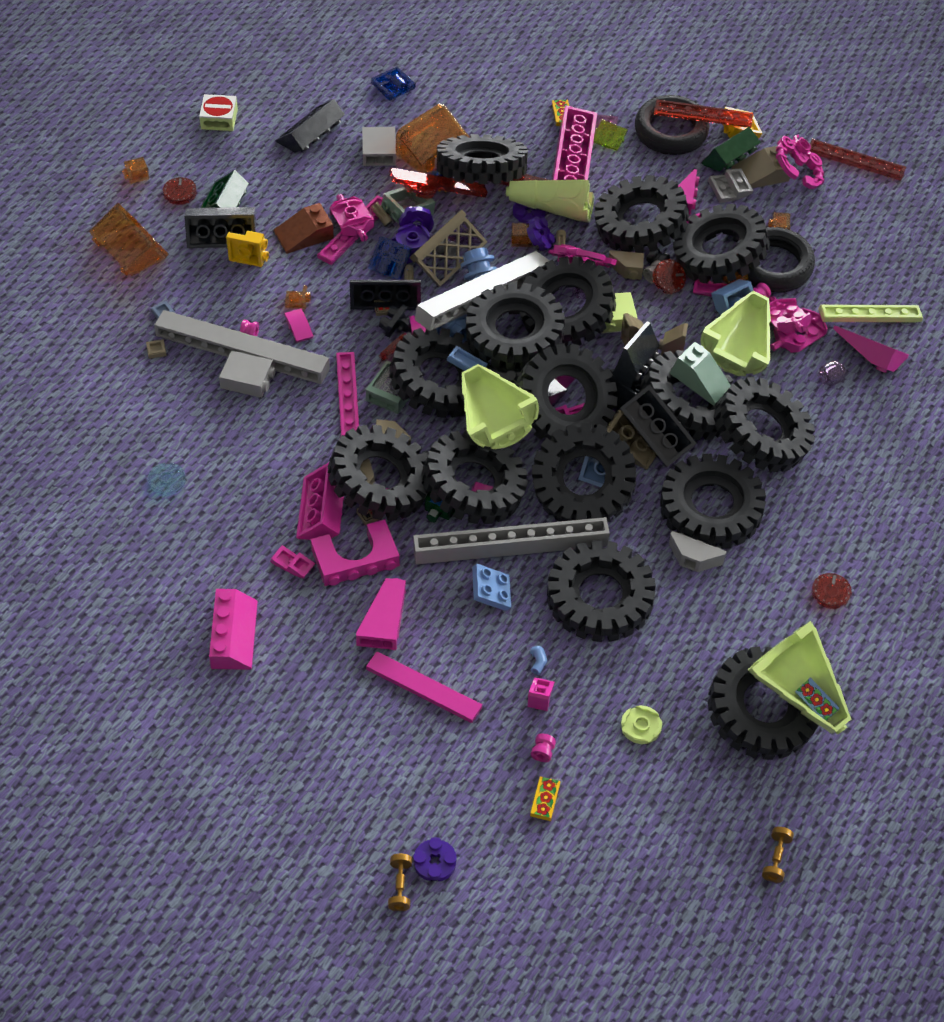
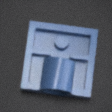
[472,564,511,611]

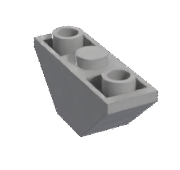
[669,531,727,572]

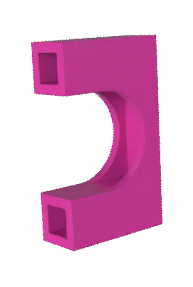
[311,520,400,586]

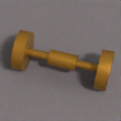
[762,827,794,883]
[388,853,412,911]

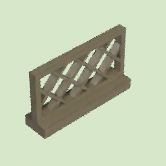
[409,210,487,287]

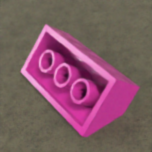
[296,462,344,540]
[209,589,258,670]

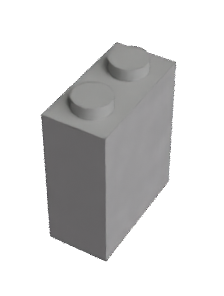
[362,127,396,166]
[219,351,276,398]

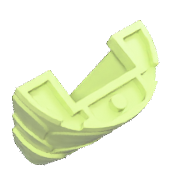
[506,180,594,223]
[701,291,771,376]
[462,364,539,449]
[748,621,851,734]

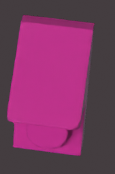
[528,678,555,711]

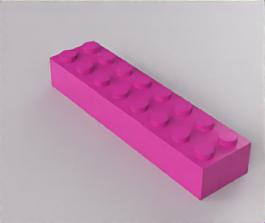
[552,105,597,180]

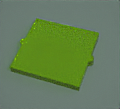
[593,120,628,151]

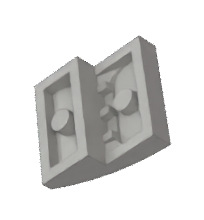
[708,168,753,203]

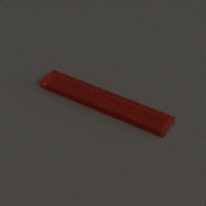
[654,99,754,128]
[809,139,906,181]
[389,168,488,198]

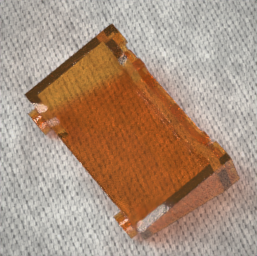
[396,103,470,175]
[89,203,169,276]

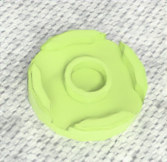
[621,705,662,744]

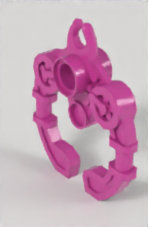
[776,135,824,189]
[548,244,617,268]

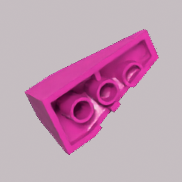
[833,325,909,373]

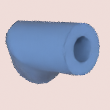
[530,646,547,675]

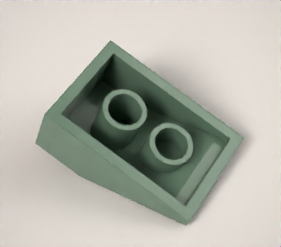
[670,342,731,406]

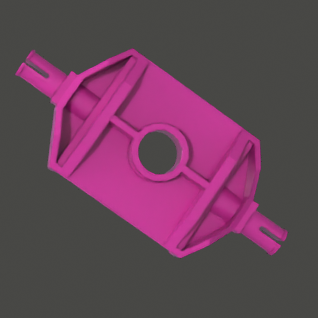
[329,194,374,242]
[769,296,811,333]
[770,308,828,353]

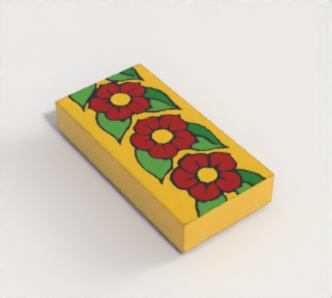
[552,100,569,126]
[530,776,560,821]

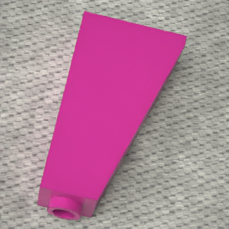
[356,578,406,650]

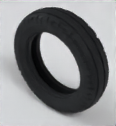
[635,95,710,155]
[743,227,815,293]

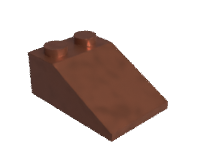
[273,203,334,254]

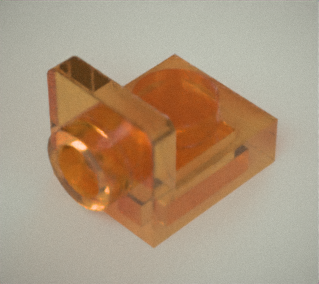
[285,285,311,309]

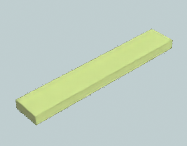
[819,305,923,322]

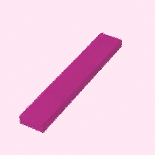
[317,195,383,265]
[336,352,359,436]
[366,652,482,723]

